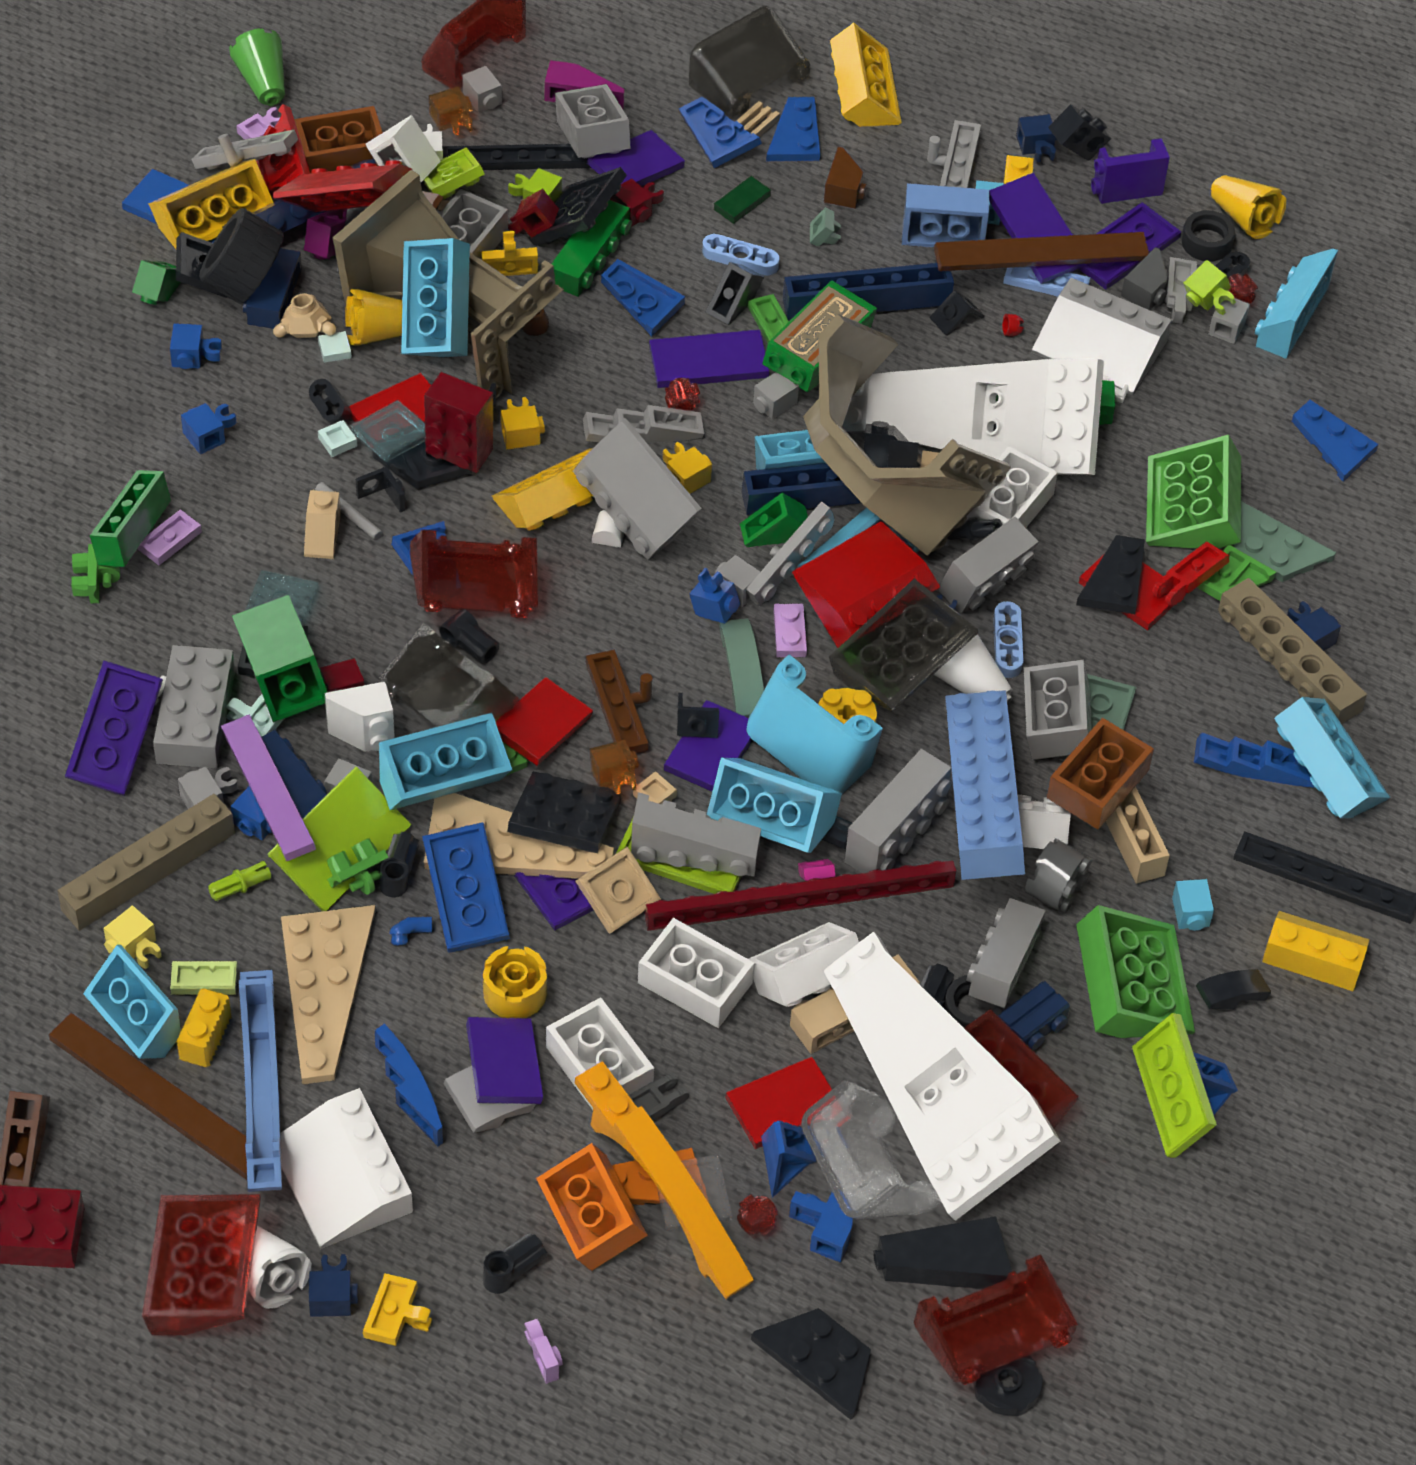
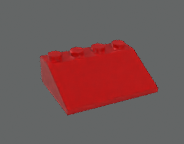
[273,160,413,212]
[792,521,940,648]

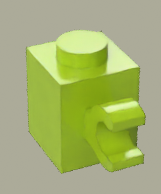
[508,168,562,202]
[1183,260,1236,315]

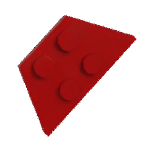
[256,104,310,197]

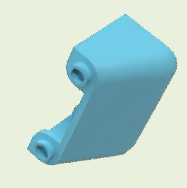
[746,655,883,794]

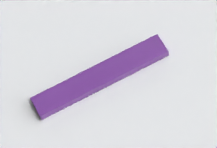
[221,714,316,861]

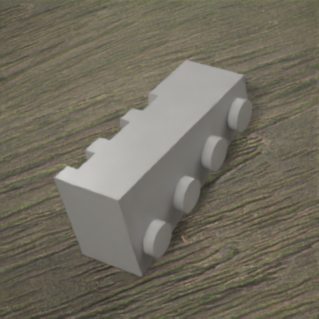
[631,792,761,876]

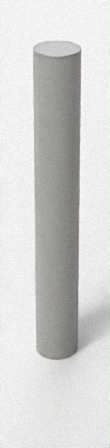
[315,482,383,541]

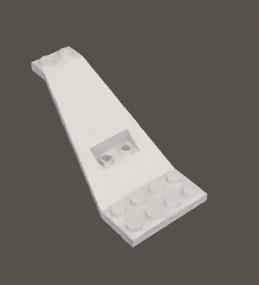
[843,359,1104,475]
[823,932,1060,1221]

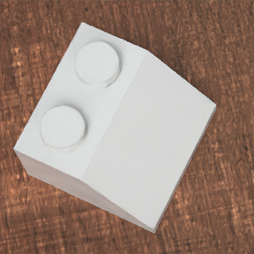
[325,682,394,752]

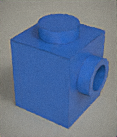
[231,786,272,840]

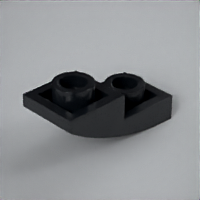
[1196,969,1271,1009]

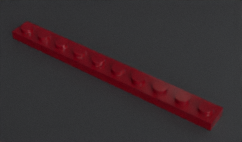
[645,860,956,931]

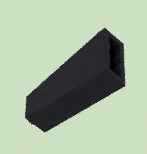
[873,1216,1013,1291]

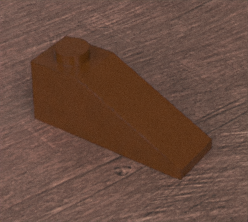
[0,1091,50,1187]

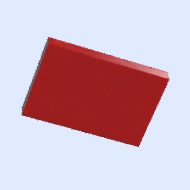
[349,373,431,447]
[1078,555,1175,631]
[495,677,593,766]
[725,1057,842,1149]

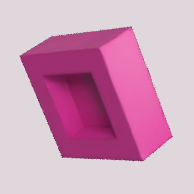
[798,859,835,881]

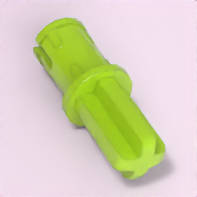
[208,861,271,901]

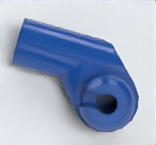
[389,917,432,945]

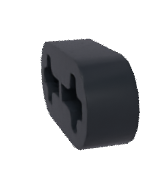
[1215,251,1250,291]
[309,378,351,425]

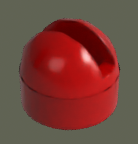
[1002,314,1024,336]

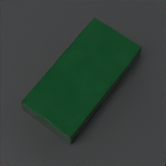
[714,176,771,224]

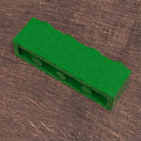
[552,200,632,297]
[90,470,171,567]

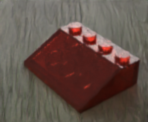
[142,1194,261,1335]

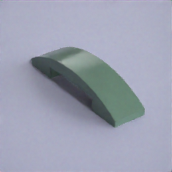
[719,618,764,718]

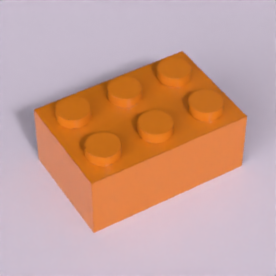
[536,1143,648,1271]

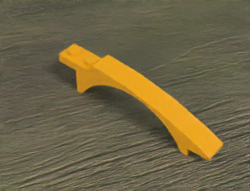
[575,1061,754,1299]

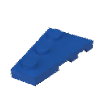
[679,97,762,168]
[766,97,820,161]
[1292,400,1378,481]

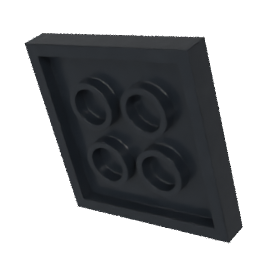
[528,167,627,246]
[507,771,622,854]

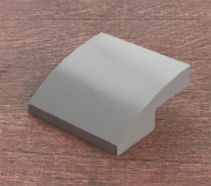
[443,1066,536,1133]

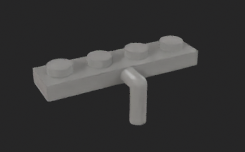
[927,120,981,188]
[192,129,298,170]
[746,501,835,607]

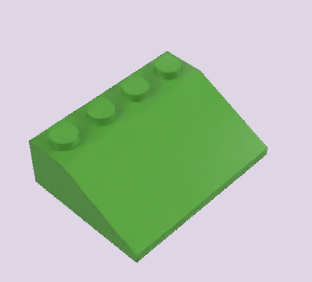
[1146,435,1241,548]
[1076,905,1195,1038]

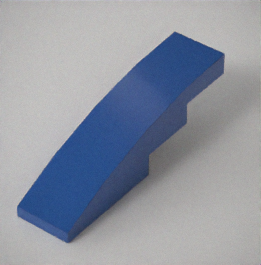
[1194,733,1315,788]
[374,1023,443,1147]

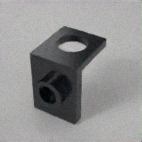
[930,290,985,336]
[355,466,405,513]
[677,693,719,738]

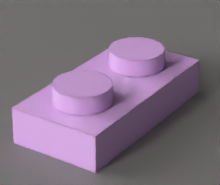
[138,509,202,565]
[773,604,807,657]

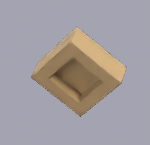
[633,771,677,804]

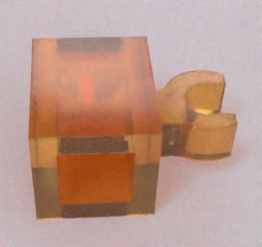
[429,87,473,136]
[590,740,639,794]

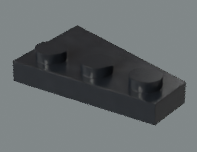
[1076,535,1145,614]

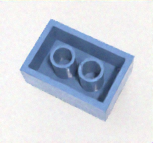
[902,183,989,247]

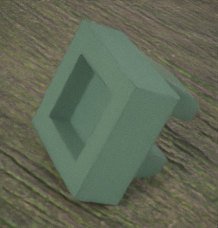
[810,207,841,246]

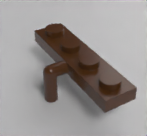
[586,649,653,757]

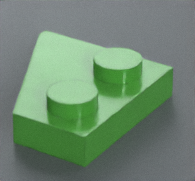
[1197,544,1276,601]

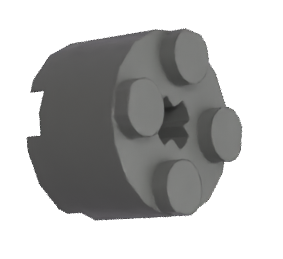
[1025,838,1092,913]

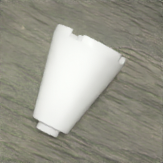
[930,628,1012,704]
[224,1220,312,1309]

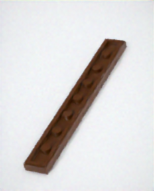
[934,232,1149,271]
[49,1013,247,1180]

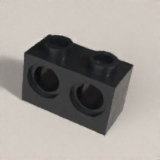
[1048,104,1111,161]

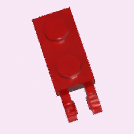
[1152,541,1229,606]

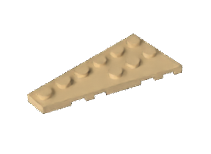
[424,793,614,879]
[281,905,376,1084]

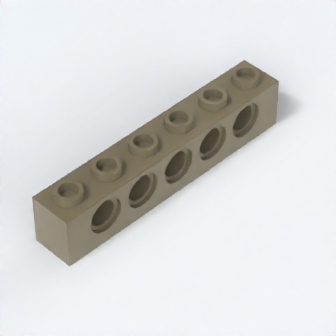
[1218,578,1367,724]

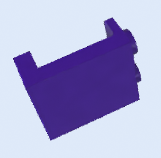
[1091,138,1170,204]

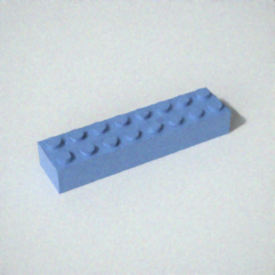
[945,690,1025,880]

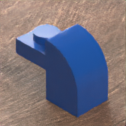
[789,1191,853,1263]

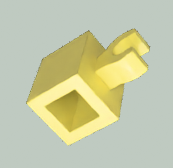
[104,905,161,969]

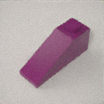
[544,60,625,110]
[304,209,347,259]

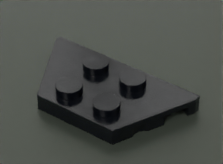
[372,432,472,489]
[751,1308,871,1420]

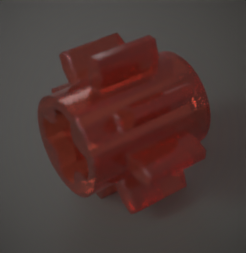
[1228,273,1258,304]
[665,377,700,411]
[737,1194,778,1236]

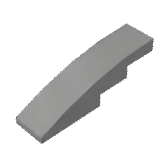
[583,405,704,443]

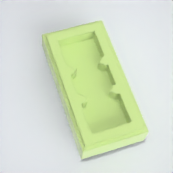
[170,961,237,995]

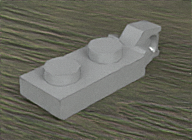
[1165,257,1197,324]

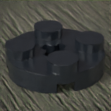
[973,1347,1043,1416]

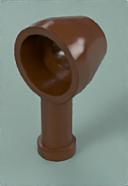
[522,309,549,336]

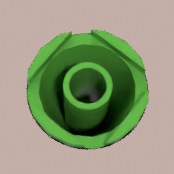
[229,28,285,106]

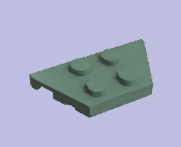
[1233,501,1336,582]

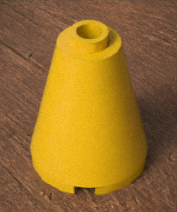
[1211,175,1287,239]
[345,289,402,346]

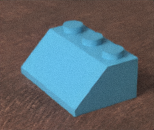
[754,430,826,470]
[83,945,181,1059]

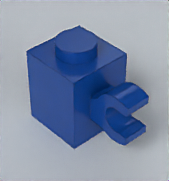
[170,324,222,369]
[181,403,237,455]
[689,568,741,624]

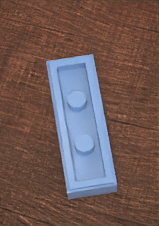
[1003,267,1091,296]

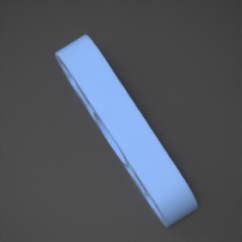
[702,234,779,276]
[993,601,1023,678]

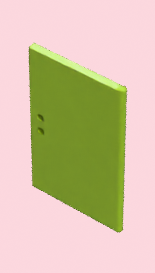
[267,767,412,911]

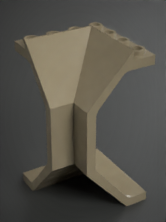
[333,170,564,398]
[803,314,1011,556]

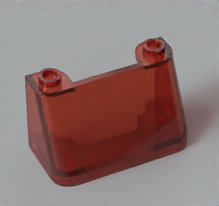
[421,0,526,92]
[410,530,538,618]
[914,1254,1078,1385]

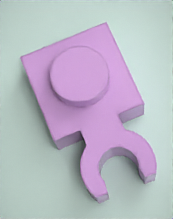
[237,107,280,139]
[524,1319,563,1384]

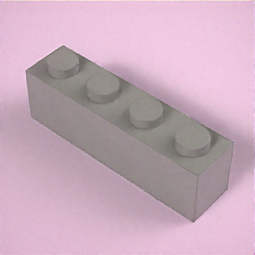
[966,898,1046,1008]

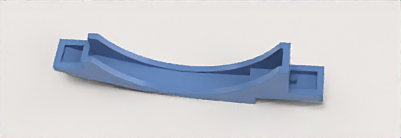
[239,970,282,1192]

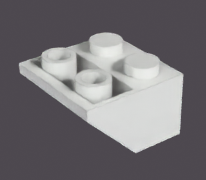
[366,115,441,182]
[1017,795,1071,849]

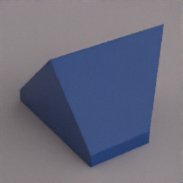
[1193,1052,1238,1115]
[761,1120,816,1198]

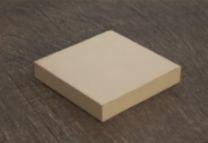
[575,847,661,934]

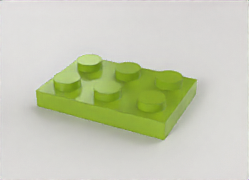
[423,148,485,199]

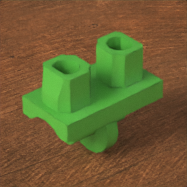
[71,544,120,604]
[327,838,389,895]

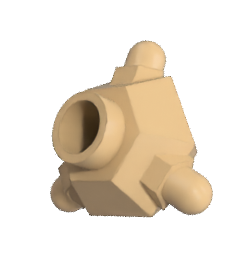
[273,293,336,338]

